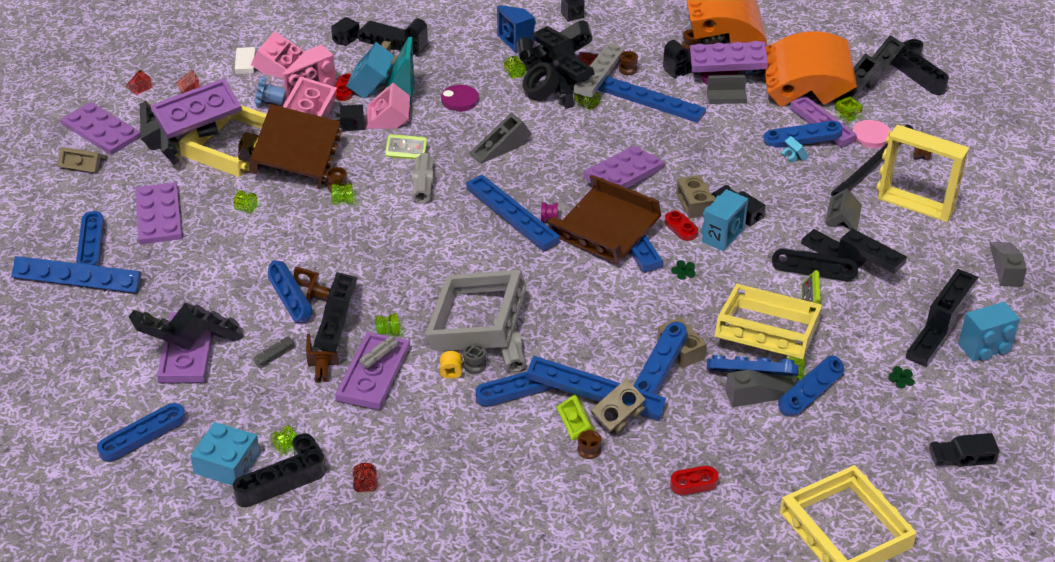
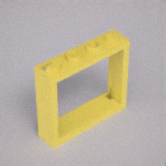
[179,105,267,177]
[876,125,969,222]
[714,284,822,359]
[780,465,917,562]

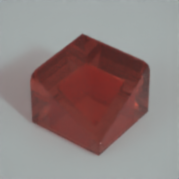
[126,70,152,95]

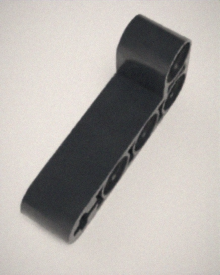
[357,18,428,57]
[516,20,593,69]
[663,39,725,79]
[892,39,949,95]
[233,433,326,507]

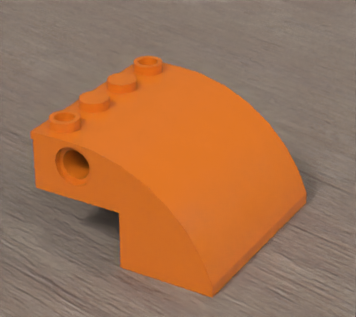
[687,0,768,45]
[765,31,857,106]

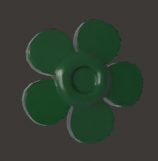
[671,260,695,280]
[888,366,915,389]

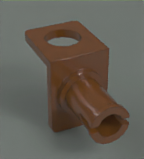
[293,267,330,303]
[306,334,339,383]

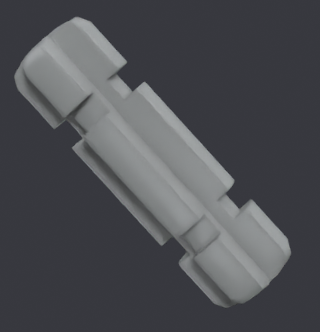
[359,336,398,369]

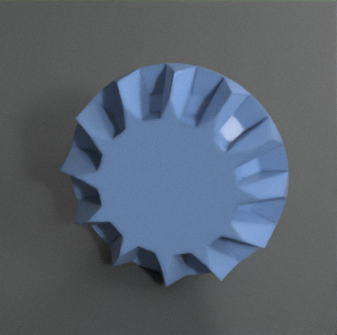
[255,76,285,107]

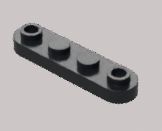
[772,248,858,281]

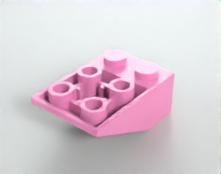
[251,31,305,78]
[283,45,336,100]

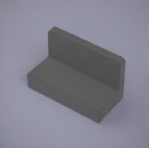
[707,75,747,104]
[825,189,862,230]

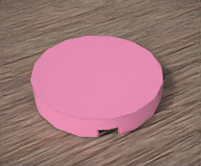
[853,120,892,148]

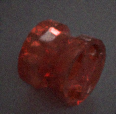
[352,463,377,493]

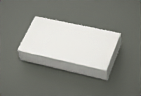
[235,47,256,74]

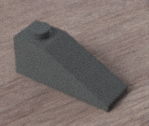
[469,112,532,164]
[990,242,1027,287]
[725,369,794,408]

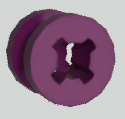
[541,202,558,223]

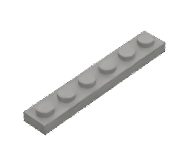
[573,43,625,97]

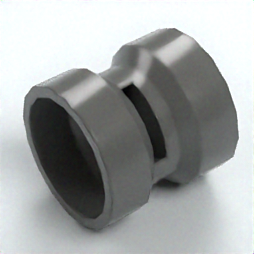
[463,344,486,374]

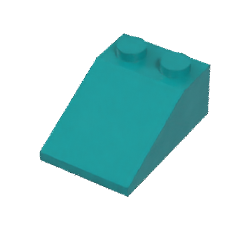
[385,37,414,105]

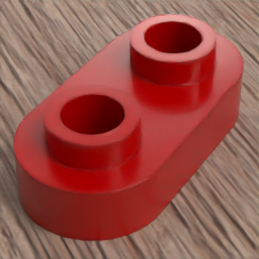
[335,73,354,101]
[664,210,698,241]
[670,466,719,495]

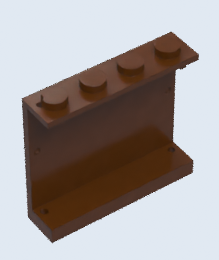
[249,104,342,189]
[547,174,662,264]

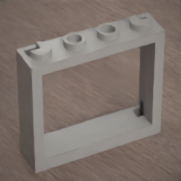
[425,270,527,351]

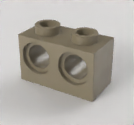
[676,175,715,219]
[657,317,707,369]
[591,378,646,434]

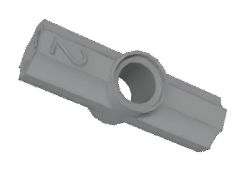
[412,153,434,204]
[493,316,525,373]

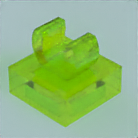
[835,96,863,121]

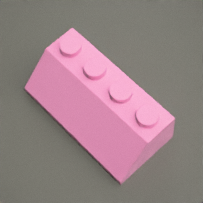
[283,76,337,118]

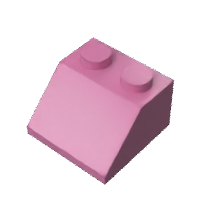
[365,83,410,129]

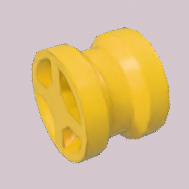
[439,351,462,378]

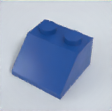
[497,5,536,53]

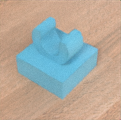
[782,136,809,163]

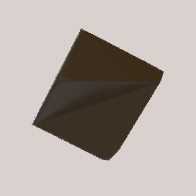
[238,132,259,162]

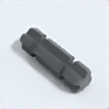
[254,337,295,368]

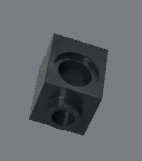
[561,0,585,22]
[331,17,360,46]
[336,104,365,132]

